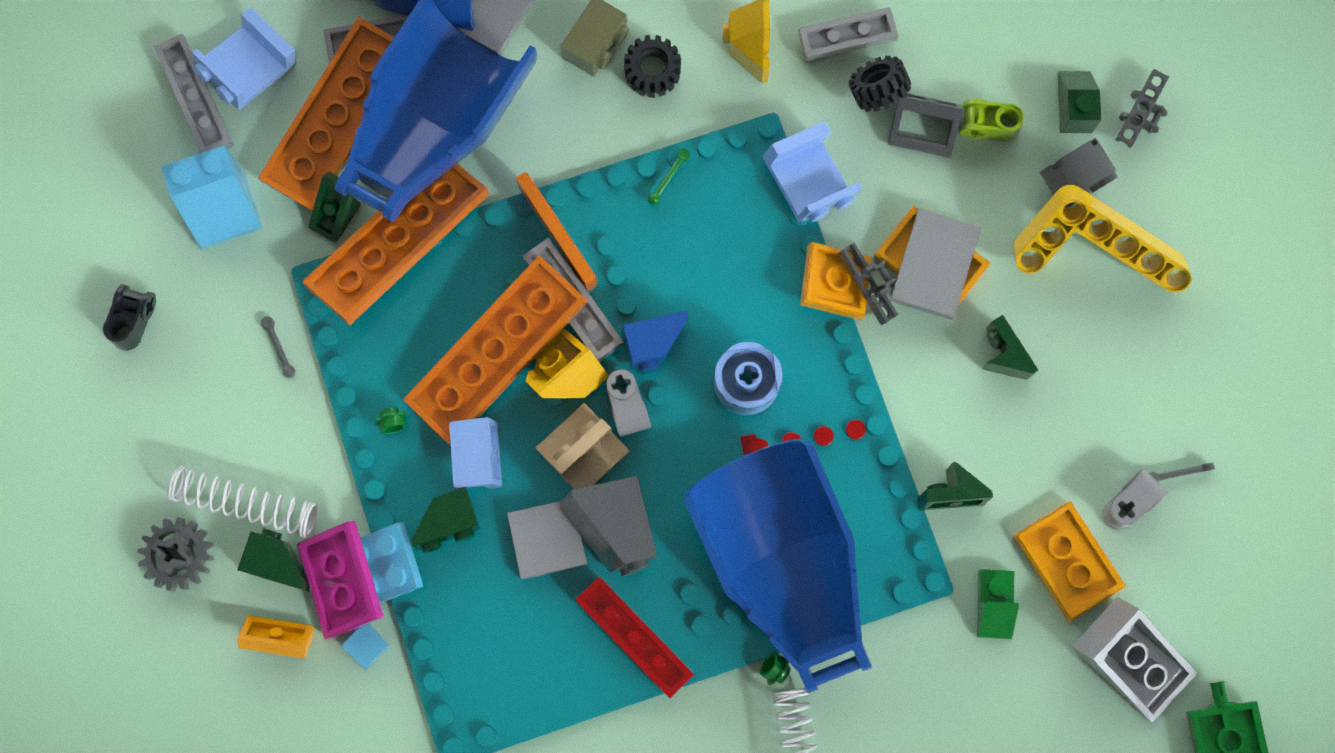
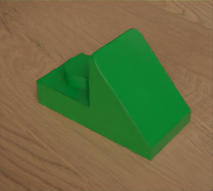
[977,569,1019,639]

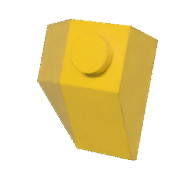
[722,0,770,83]
[525,328,609,398]

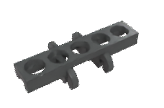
[1115,69,1169,148]
[838,242,898,325]

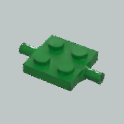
[1186,681,1268,753]

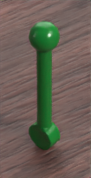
[648,148,690,205]

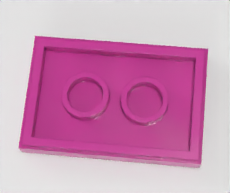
[297,521,384,640]

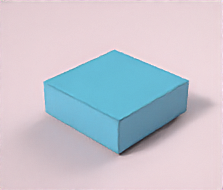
[341,624,390,670]

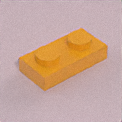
[237,615,314,659]

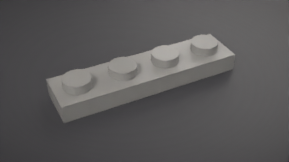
[153,34,234,153]
[522,237,624,362]

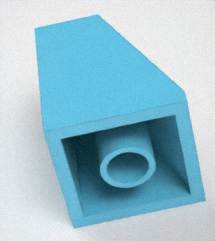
[161,145,263,249]

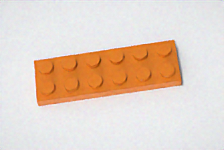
[258,16,394,211]
[302,164,489,326]
[403,255,588,445]

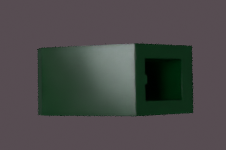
[411,487,480,553]

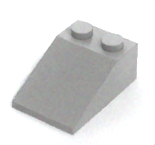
[1072,597,1197,723]

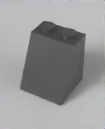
[559,476,657,577]

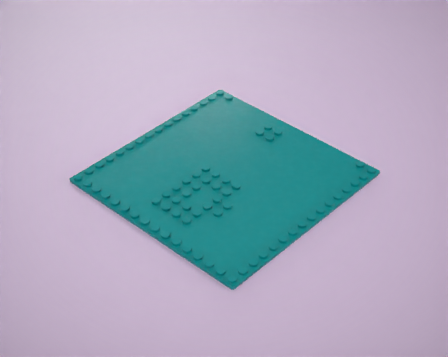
[292,113,953,753]

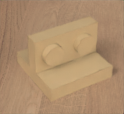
[536,403,630,489]

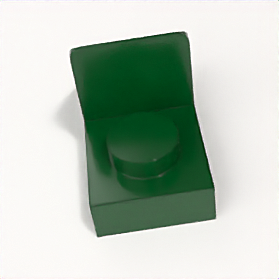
[308,172,361,243]
[982,315,1039,380]
[918,462,993,511]

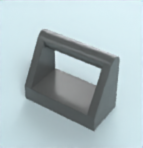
[888,93,963,158]

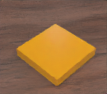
[800,242,872,320]

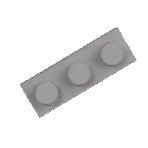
[798,7,899,62]

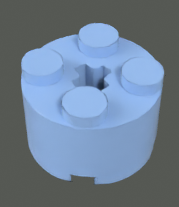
[714,342,782,415]

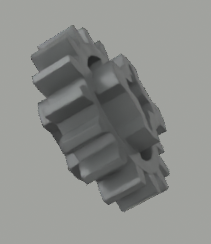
[137,517,214,592]

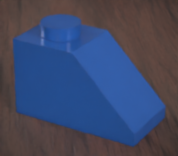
[621,311,689,373]

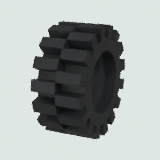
[624,35,681,98]
[848,56,911,112]

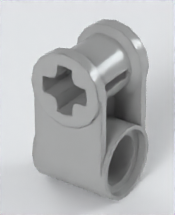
[606,369,651,437]
[1102,468,1168,530]

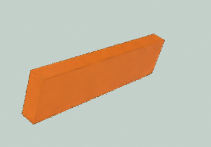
[516,172,597,292]

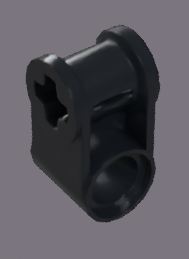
[103,284,156,351]

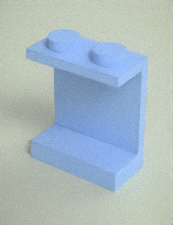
[192,7,296,110]
[762,122,863,223]

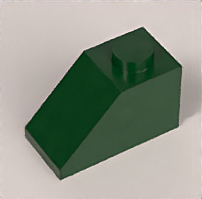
[1058,71,1101,133]
[237,528,310,592]

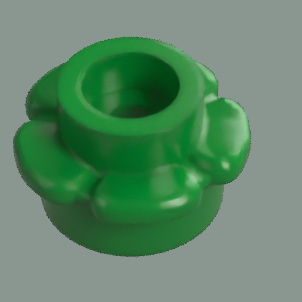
[374,407,407,435]
[760,652,791,685]

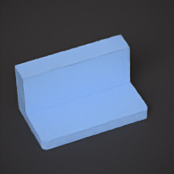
[449,417,502,489]

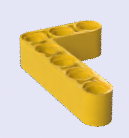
[1013,185,1192,292]

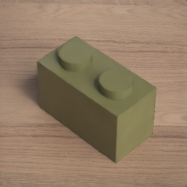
[560,0,629,77]

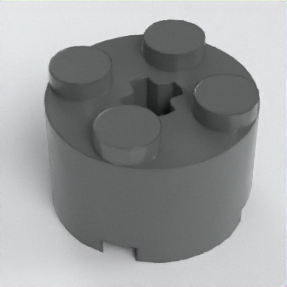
[1039,138,1118,208]

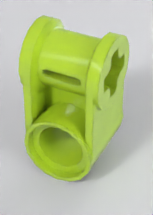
[960,99,1024,142]

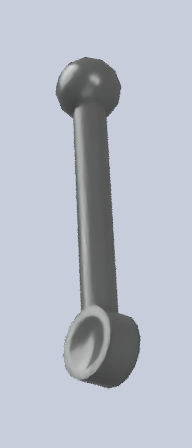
[261,316,295,378]
[1149,462,1215,483]

